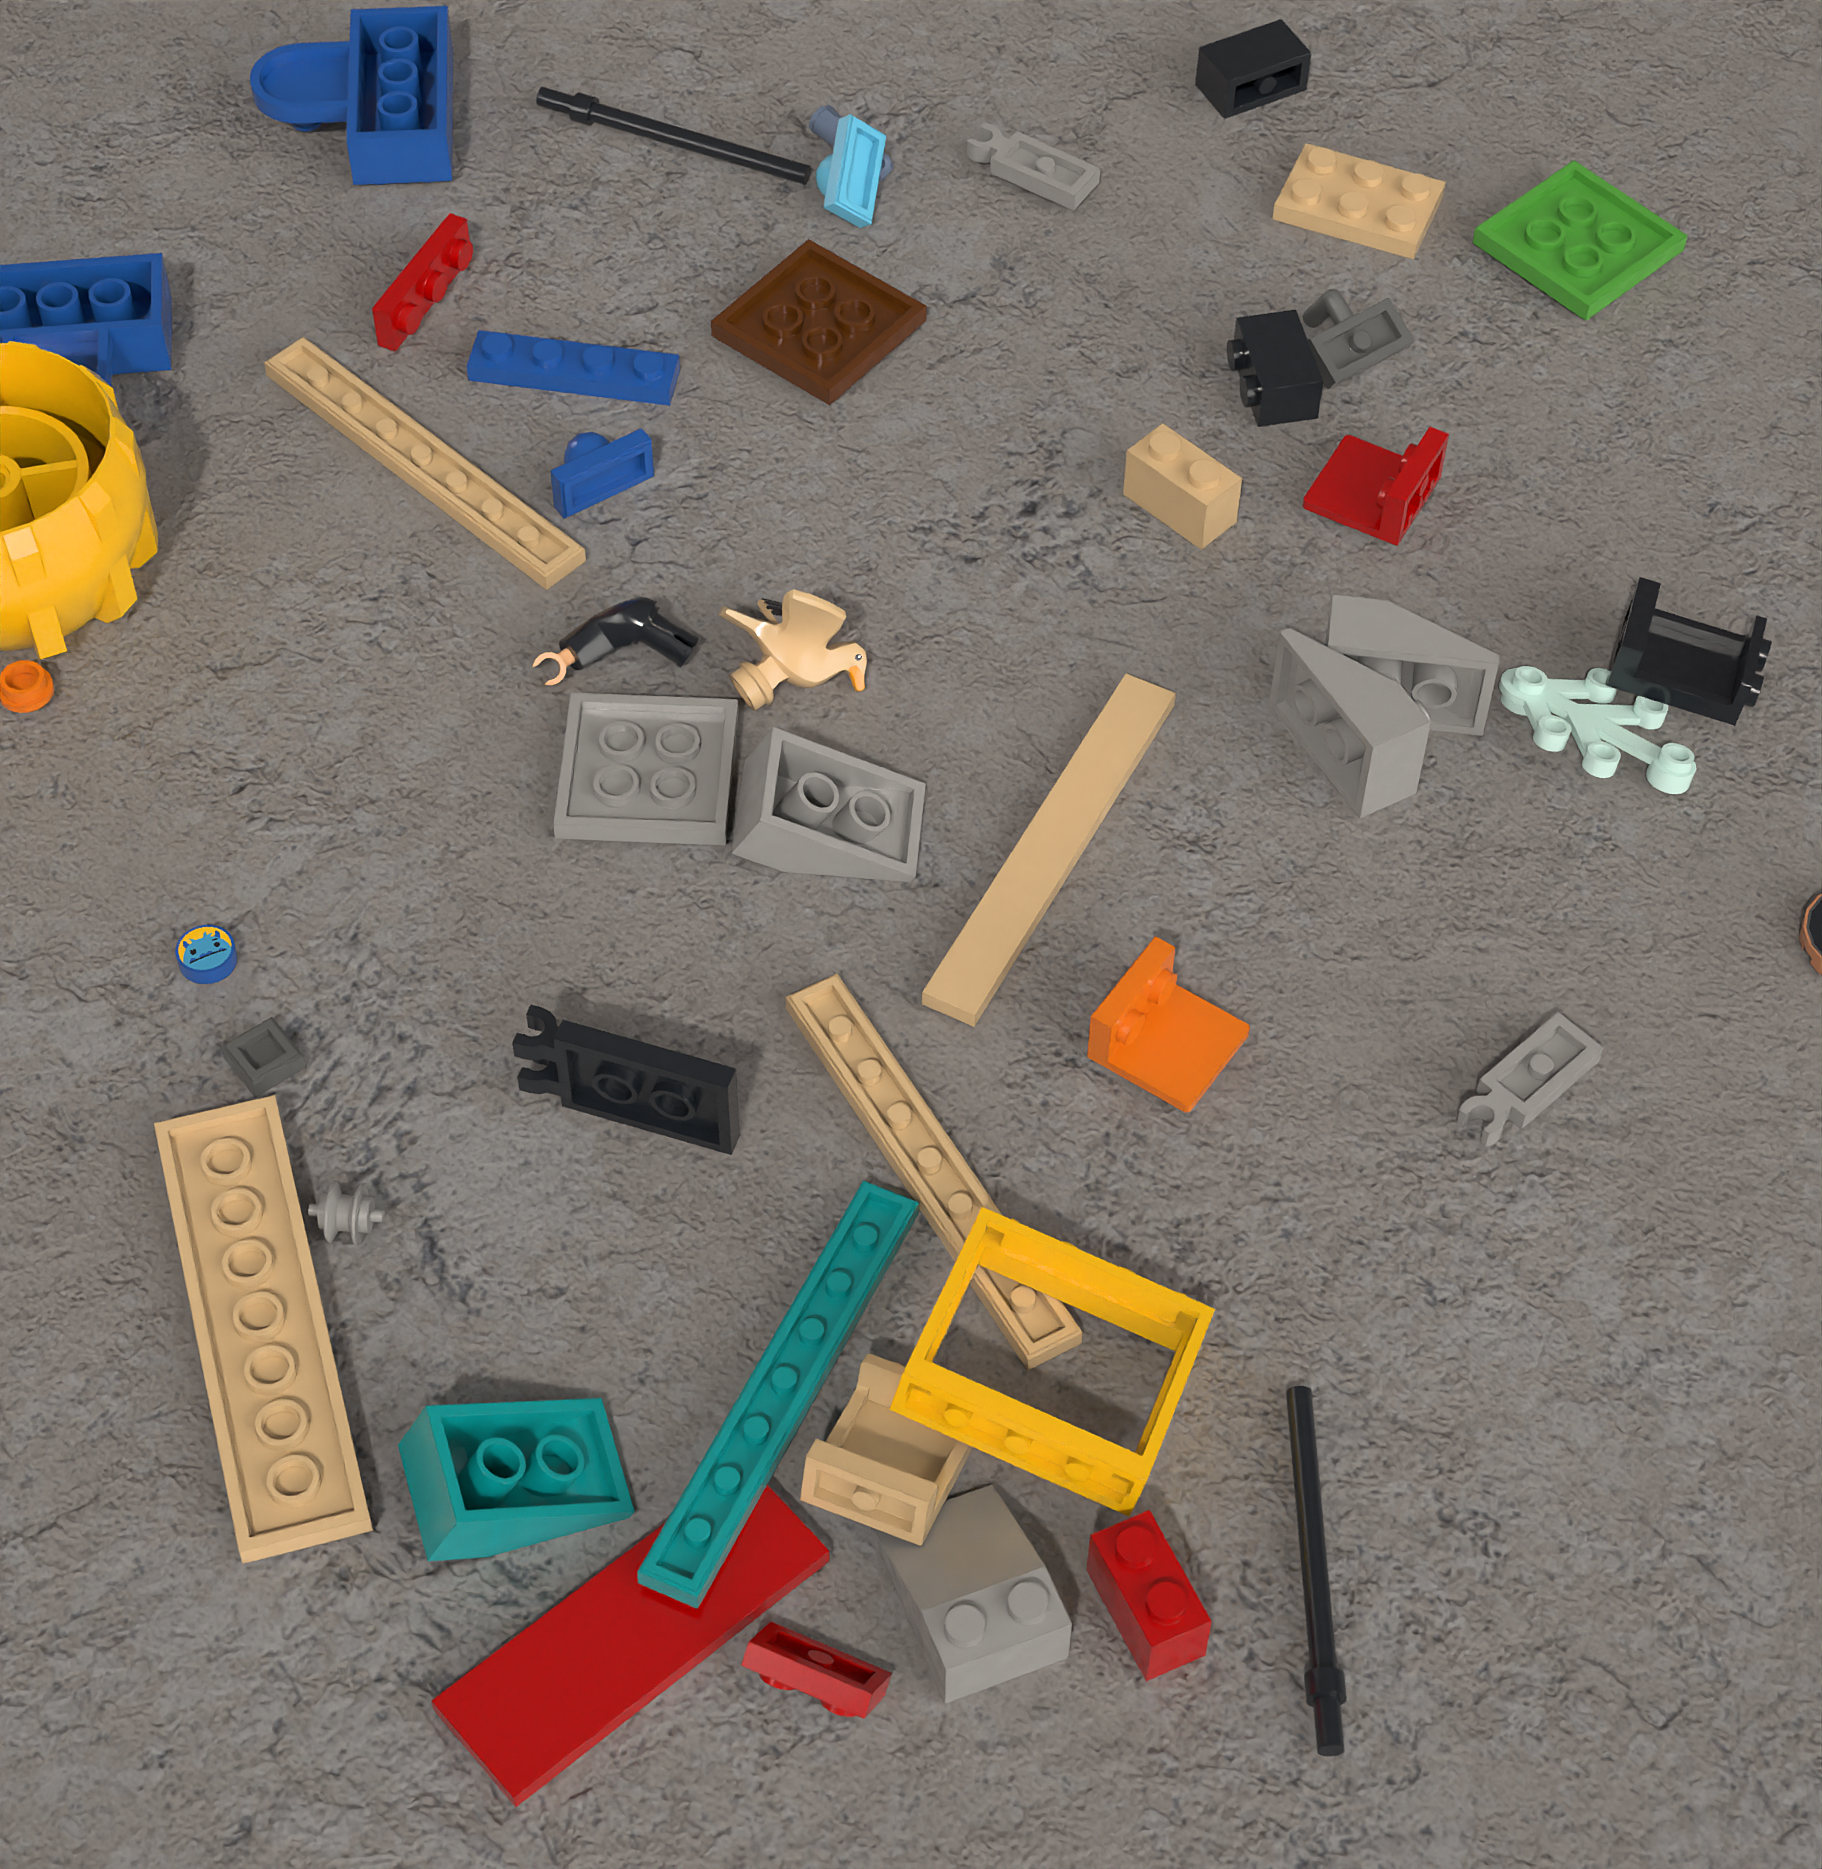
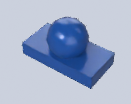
[550,428,654,519]

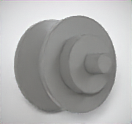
[308,1181,385,1245]

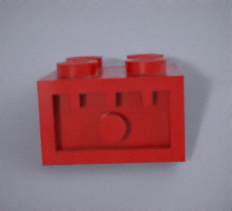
[1302,426,1449,546]

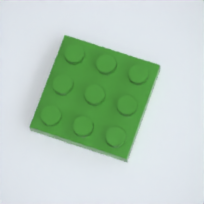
[1473,160,1688,321]

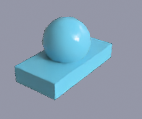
[815,114,886,228]

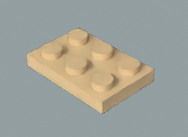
[1273,143,1446,259]

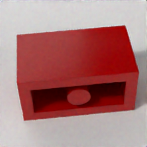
[1086,1510,1212,1682]

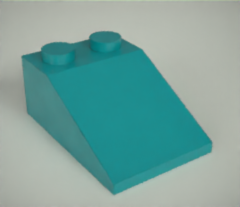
[398,1398,635,1561]

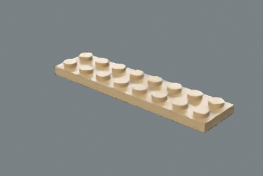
[154,1095,373,1564]

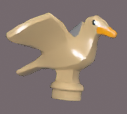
[718,589,867,711]

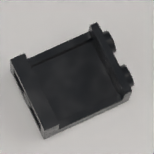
[1606,577,1772,726]

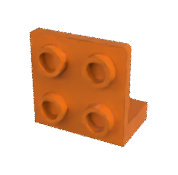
[1087,936,1250,1112]

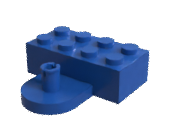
[250,6,453,185]
[0,253,172,386]

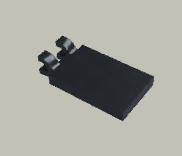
[512,1004,740,1155]

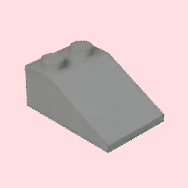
[1325,594,1499,736]
[1269,628,1431,819]
[731,727,926,882]
[872,1484,1072,1704]

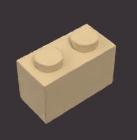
[1123,423,1242,550]

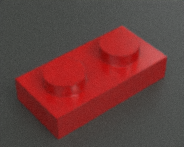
[741,1621,892,1719]

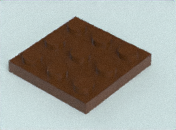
[711,239,926,406]

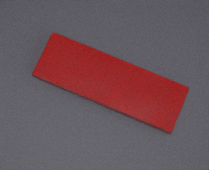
[431,1485,830,1808]

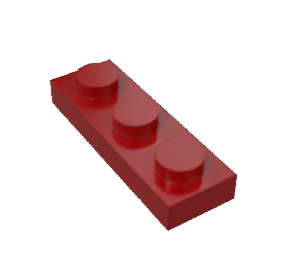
[372,213,473,352]

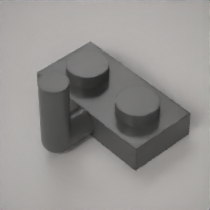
[1303,289,1415,390]

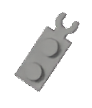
[966,123,1100,211]
[1456,1012,1604,1147]

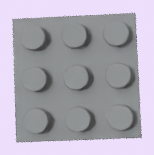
[553,693,739,846]

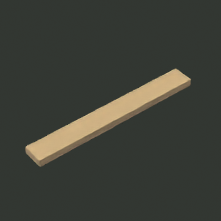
[264,337,586,590]
[922,673,1176,1027]
[785,974,1083,1371]

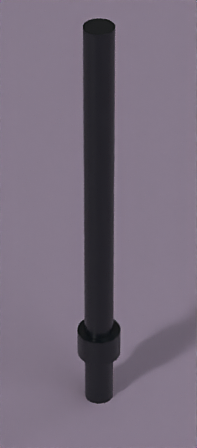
[536,86,811,185]
[1286,1386,1347,1757]

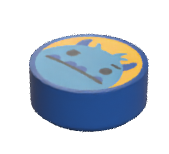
[175,925,238,984]

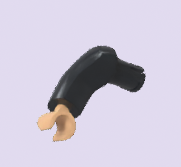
[532,596,699,686]

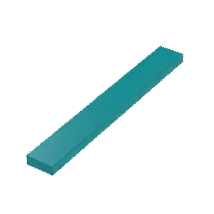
[637,1180,919,1609]

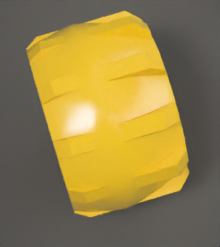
[0,341,158,660]

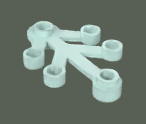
[1499,666,1696,794]

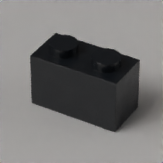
[1195,19,1311,119]
[1227,309,1323,427]

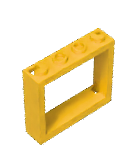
[889,1207,1215,1517]

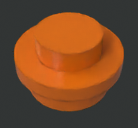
[0,660,54,713]

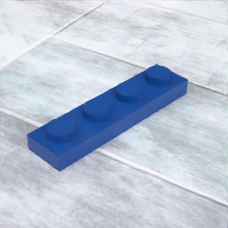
[467,330,680,406]

